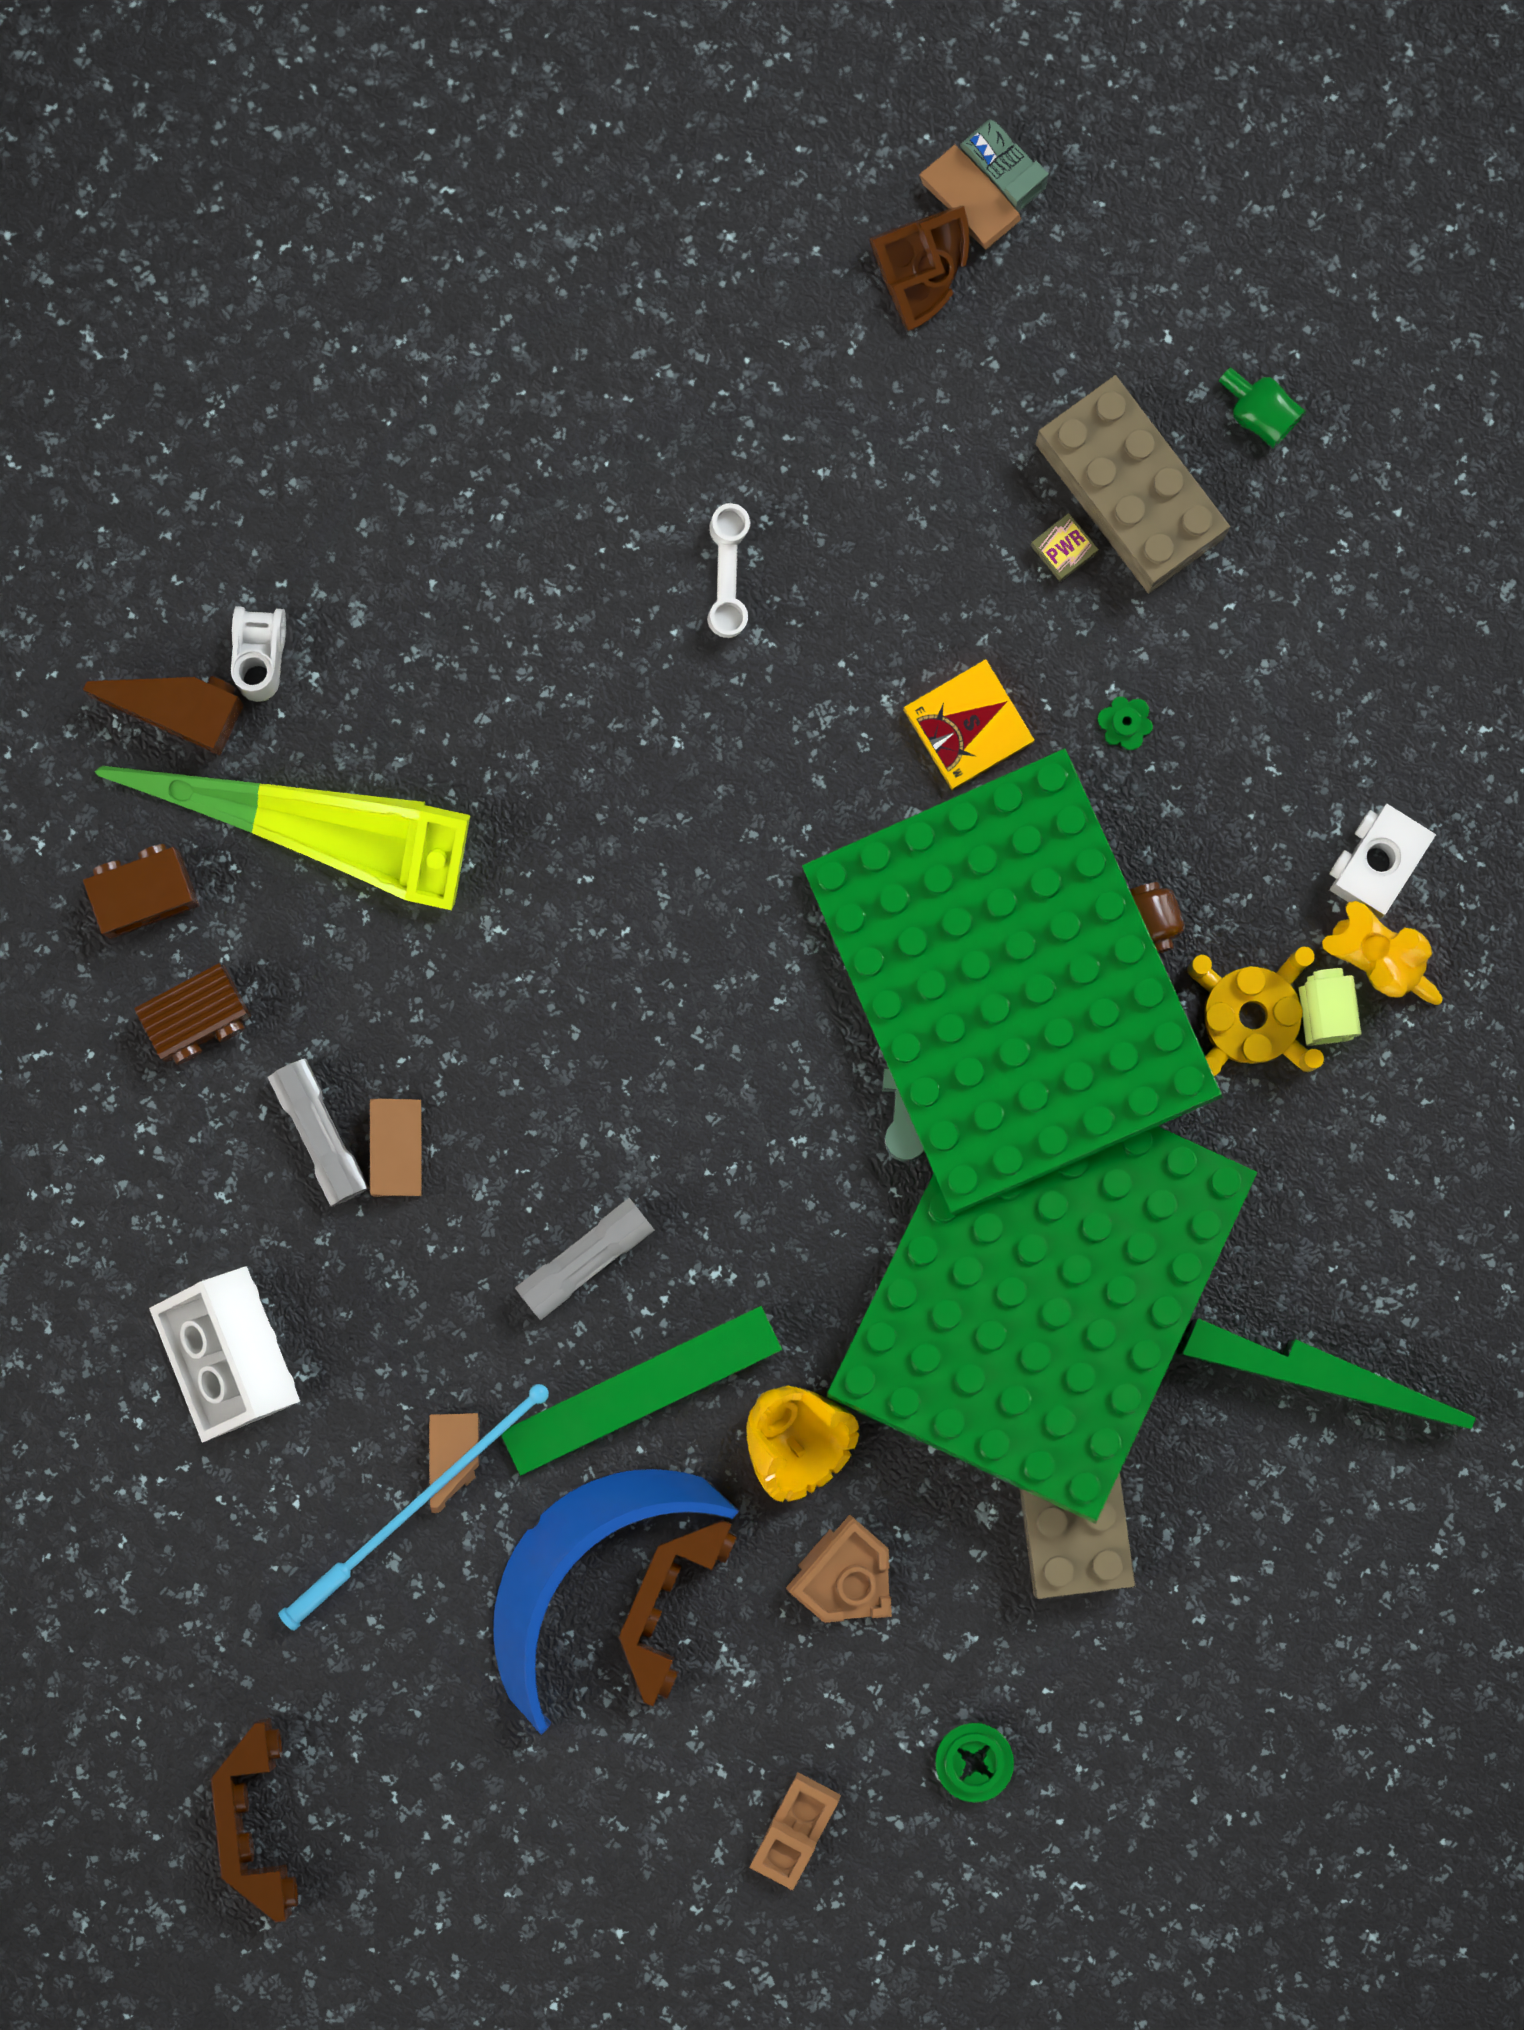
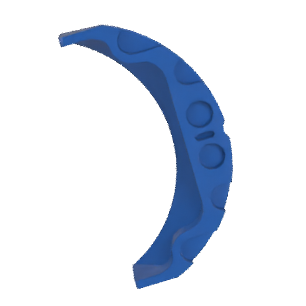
[493,1469,739,1734]

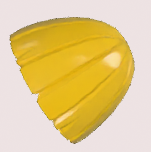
[747,1386,859,1502]

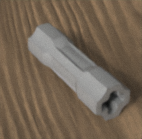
[268,1058,369,1207]
[515,1198,655,1320]

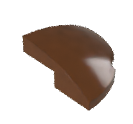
[869,205,969,331]

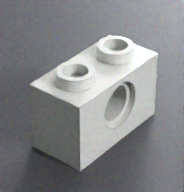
[1329,804,1436,920]

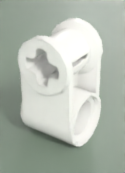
[231,606,286,702]

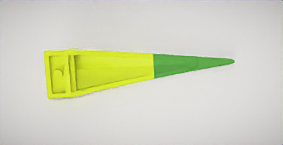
[95,766,470,910]

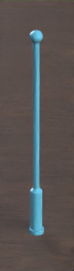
[278,1384,549,1631]

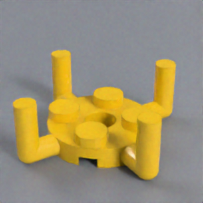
[1187,947,1324,1076]

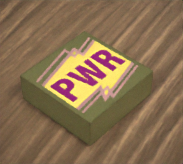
[1031,513,1098,582]

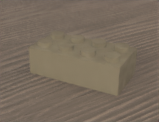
[1035,375,1231,594]
[1019,1472,1135,1599]

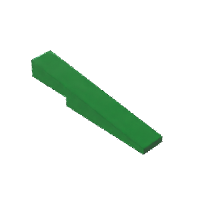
[501,1306,782,1476]
[1178,1318,1476,1429]

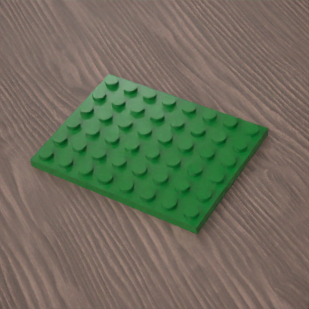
[802,749,1223,1215]
[827,1126,1257,1524]

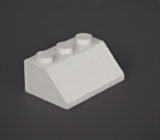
[149,1266,300,1443]

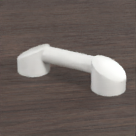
[707,503,750,638]

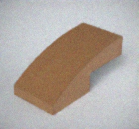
[919,145,1021,249]
[749,1772,841,1890]

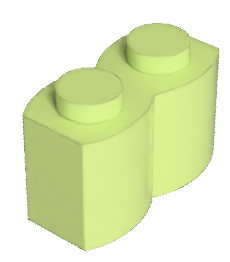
[1298,968,1361,1046]

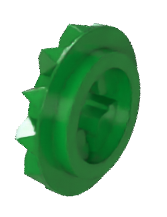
[936,1723,1014,1802]

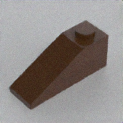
[83,676,244,756]

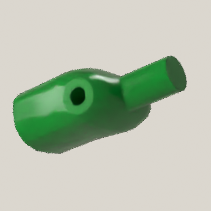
[1219,367,1306,449]

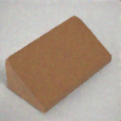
[370,1099,422,1197]

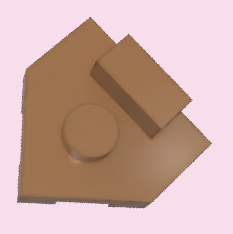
[786,1515,892,1623]

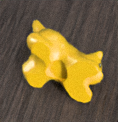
[1322,901,1442,1005]

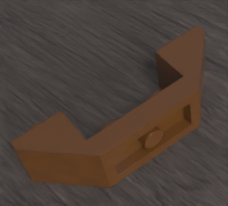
[619,1519,737,1706]
[211,1718,298,1922]

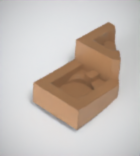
[429,1413,480,1513]

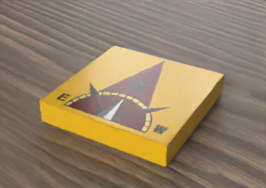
[904,659,1035,791]

